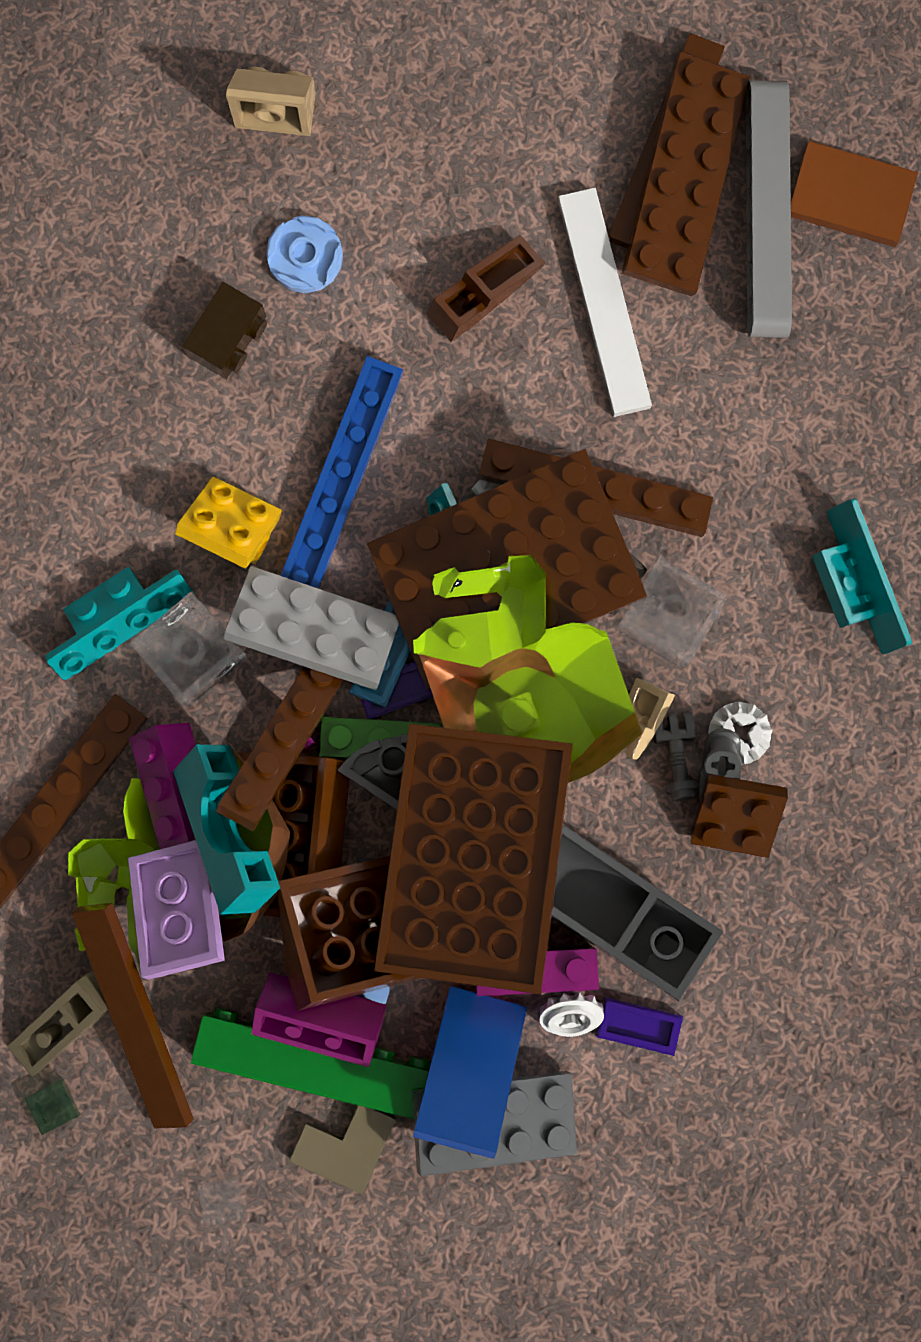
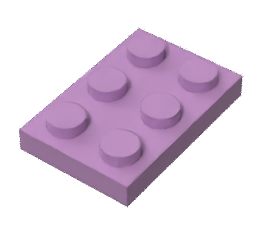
[128,840,225,980]

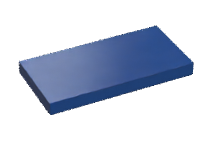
[413,986,527,1159]

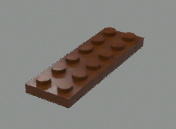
[621,51,750,296]

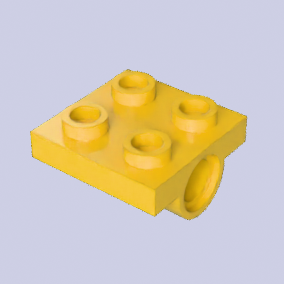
[175,477,282,569]

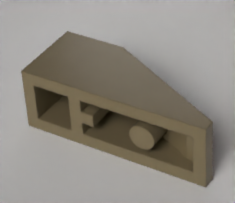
[7,970,109,1077]

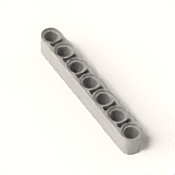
[745,80,792,338]

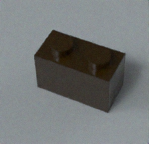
[182,282,267,380]

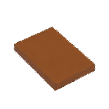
[791,141,918,247]

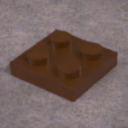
[691,773,788,858]

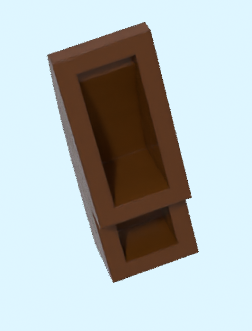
[426,235,545,342]

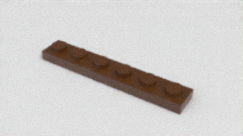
[478,438,713,537]
[216,666,344,831]
[0,694,148,908]

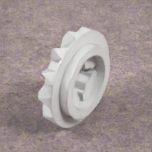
[708,702,773,765]
[540,992,604,1037]

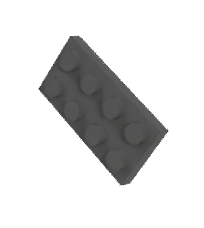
[411,1071,577,1176]

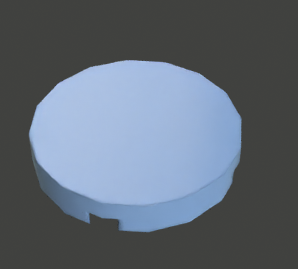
[266,215,343,293]

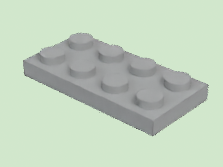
[224,566,399,690]

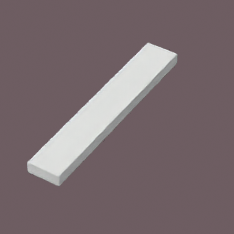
[558,187,652,417]

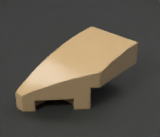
[625,678,675,760]

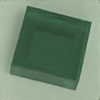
[24,1079,81,1135]

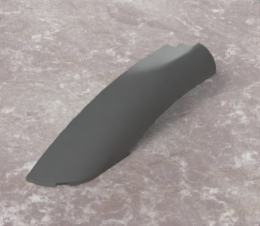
[338,734,724,1002]

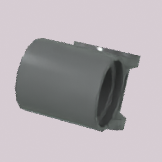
[697,728,741,802]

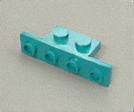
[812,498,912,655]
[45,566,194,680]

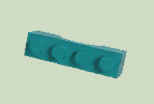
[173,744,280,915]

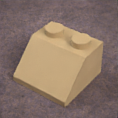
[226,67,316,136]

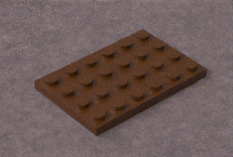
[367,449,648,689]
[374,724,573,994]

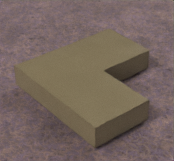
[289,1105,396,1195]

